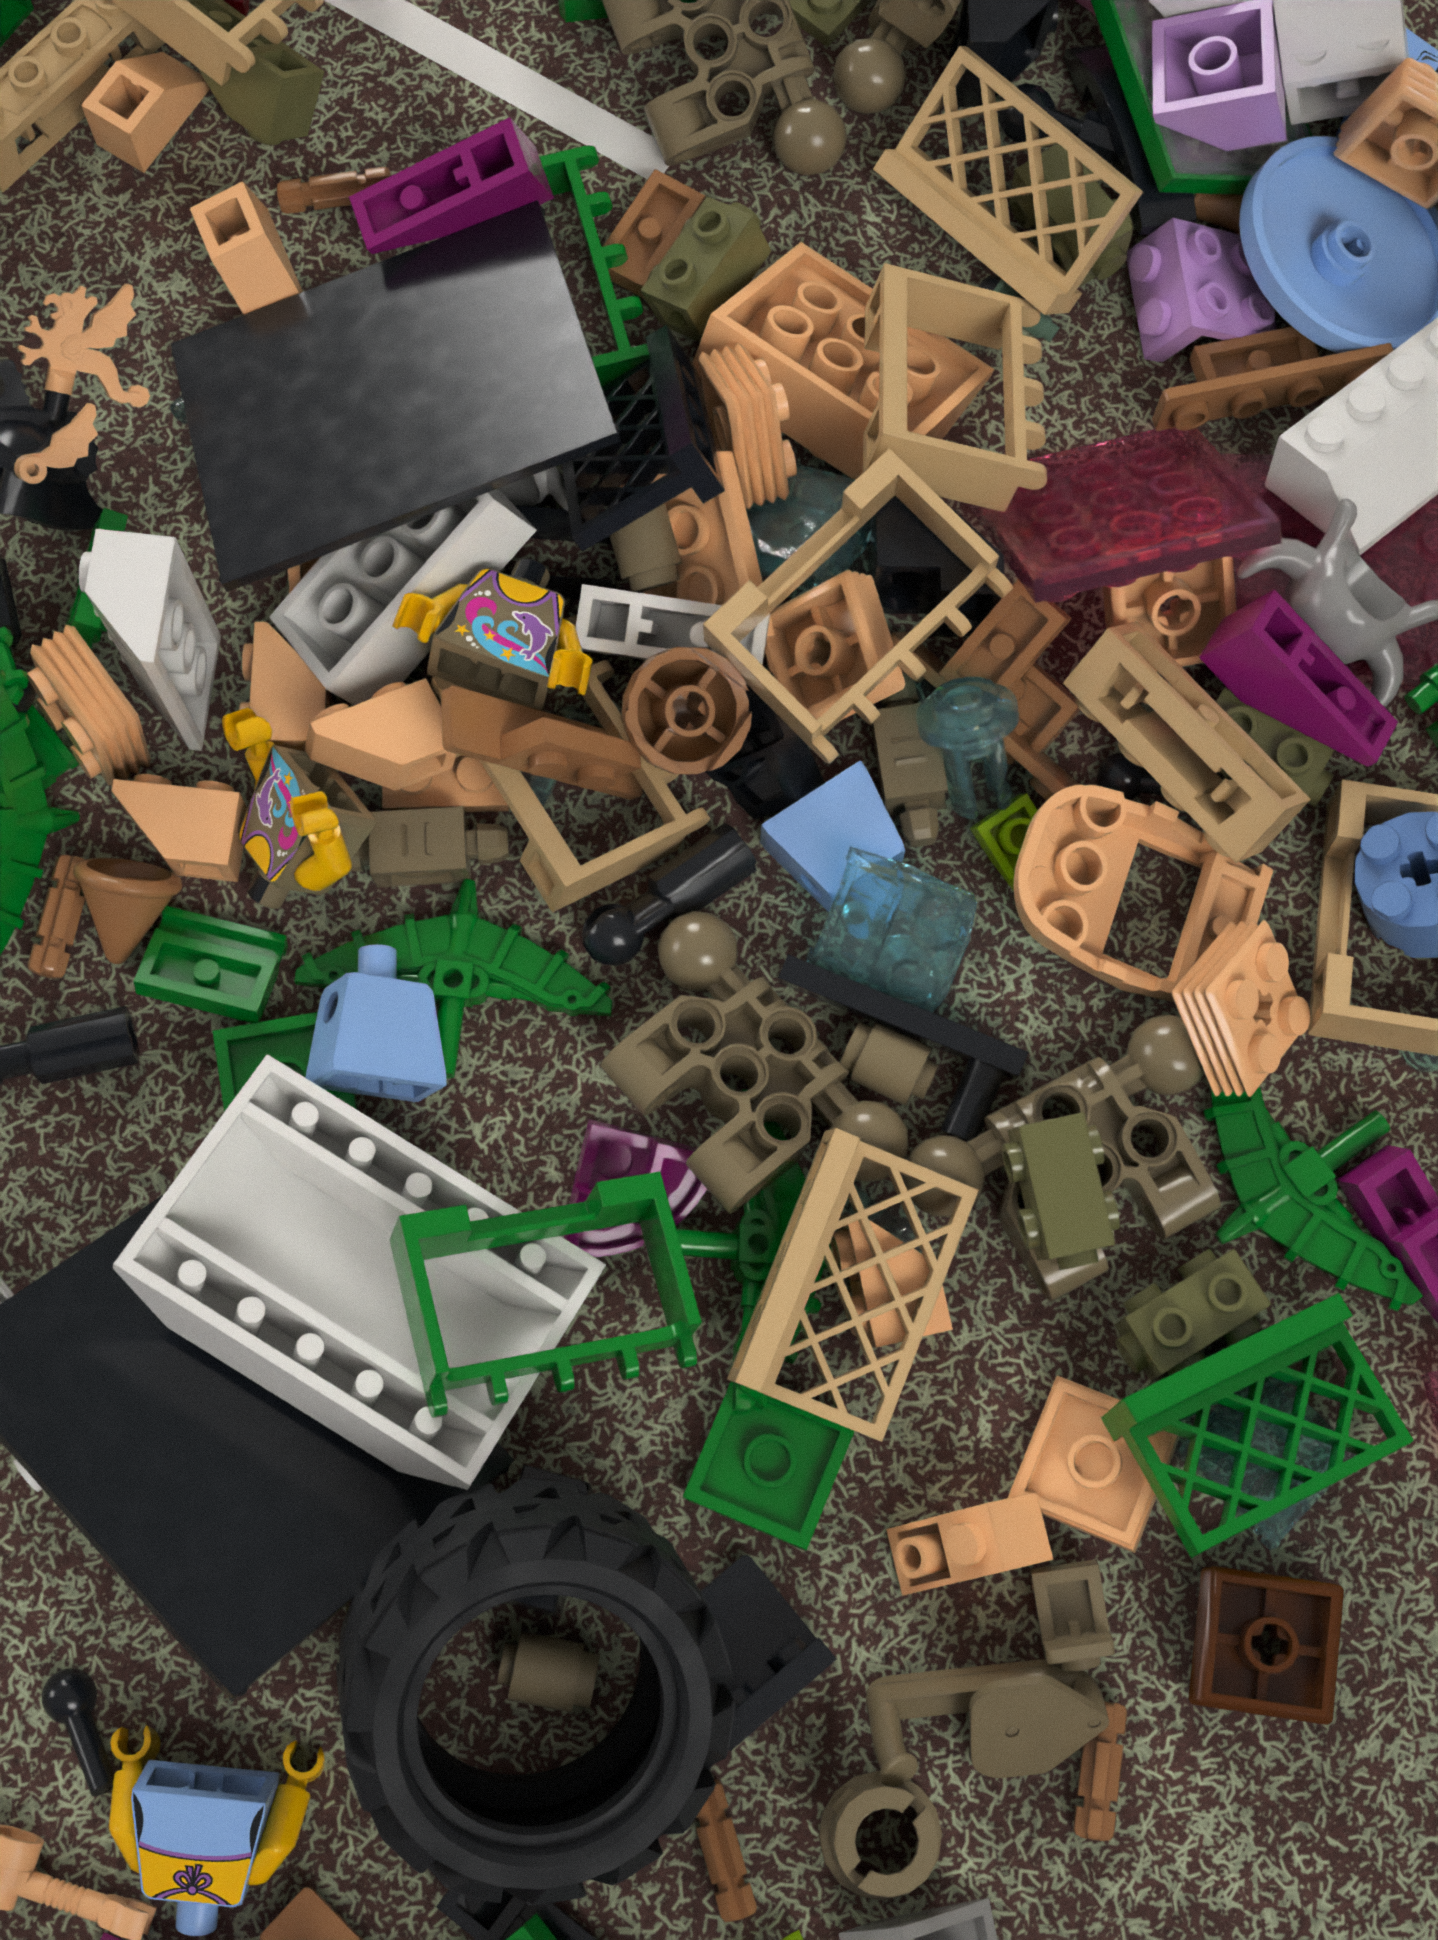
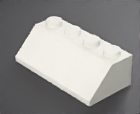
[1264,317,1438,555]
[269,489,537,705]
[79,529,221,751]

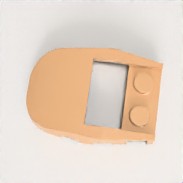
[1014,784,1273,1002]

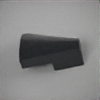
[705,672,825,820]

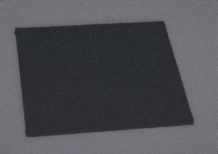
[171,200,620,592]
[0,1194,514,1702]

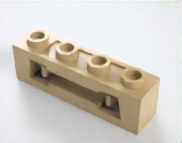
[0,0,165,192]
[1063,621,1311,863]

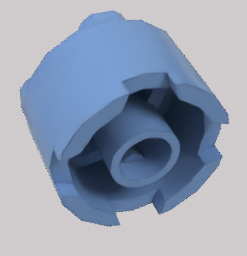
[1354,812,1438,958]

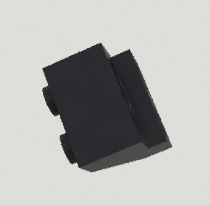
[949,0,1058,107]
[868,496,1004,637]

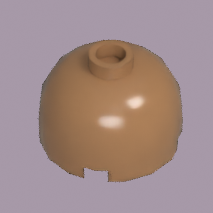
[621,647,752,775]

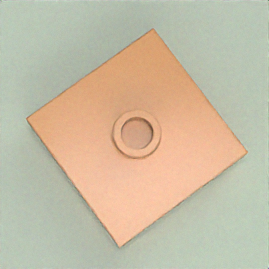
[1008,1375,1180,1553]

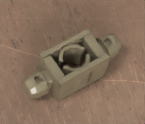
[871,673,948,847]
[350,806,510,888]

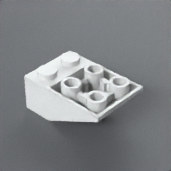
[1273,0,1409,125]

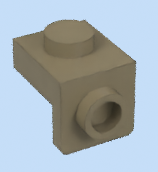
[1030,1559,1115,1671]

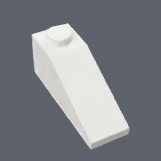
[576,584,770,665]

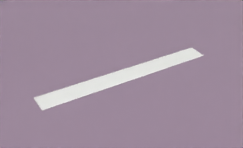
[324,0,669,179]

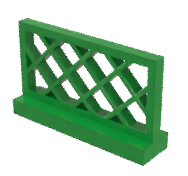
[1101,1293,1414,1558]

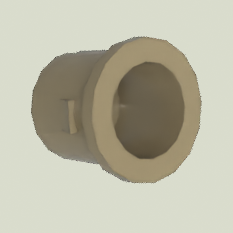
[819,1771,942,1901]

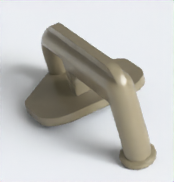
[866,1659,1109,1787]

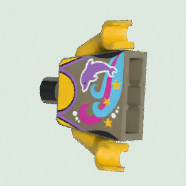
[392,559,593,711]
[222,708,377,909]

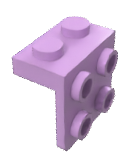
[1126,218,1277,362]

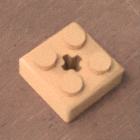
[1333,58,1438,209]
[698,343,797,510]
[1100,529,1236,672]
[764,570,905,720]
[27,624,151,786]
[1171,920,1310,1097]

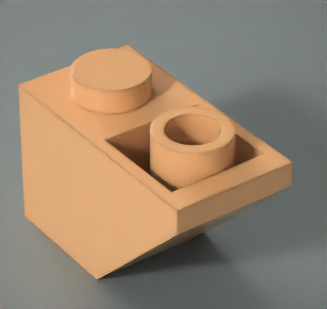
[81,52,210,173]
[190,181,303,315]
[239,622,335,752]
[305,678,456,791]
[111,774,248,882]
[830,1214,953,1348]
[886,1493,1054,1596]

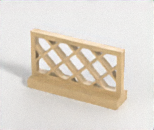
[873,46,1143,315]
[727,1128,979,1442]

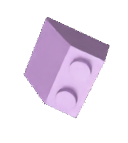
[1152,0,1286,151]

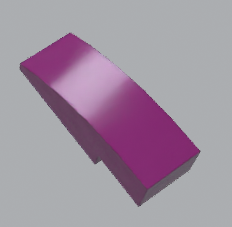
[1336,1145,1438,1323]

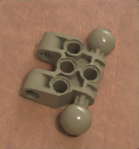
[602,0,847,176]
[832,0,961,115]
[600,911,909,1214]
[903,1015,1221,1302]

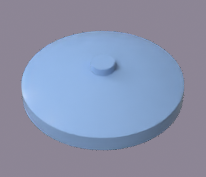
[1239,136,1438,353]

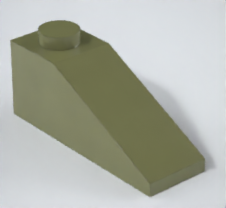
[187,0,325,145]

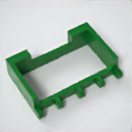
[539,145,650,386]
[389,1171,702,1418]

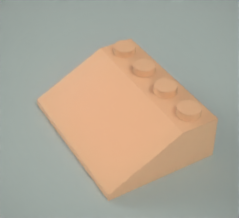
[692,242,994,481]

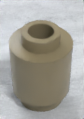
[609,505,682,592]
[840,1022,939,1106]
[497,1631,600,1713]

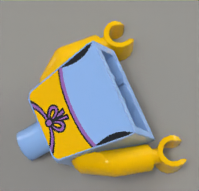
[109,1725,325,1936]

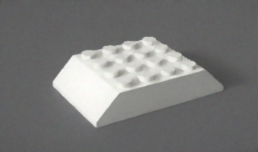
[113,1054,606,1490]

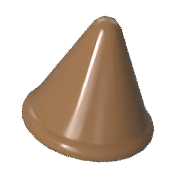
[73,857,183,964]

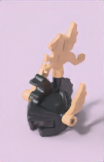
[0,284,150,532]

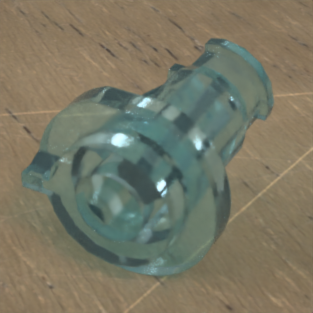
[916,677,1019,819]

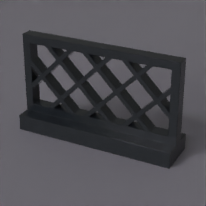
[562,325,725,552]

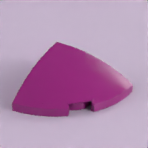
[563,1119,707,1257]

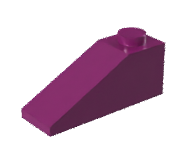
[349,117,554,254]
[1199,589,1398,767]

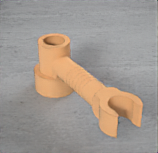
[0,1825,157,1940]

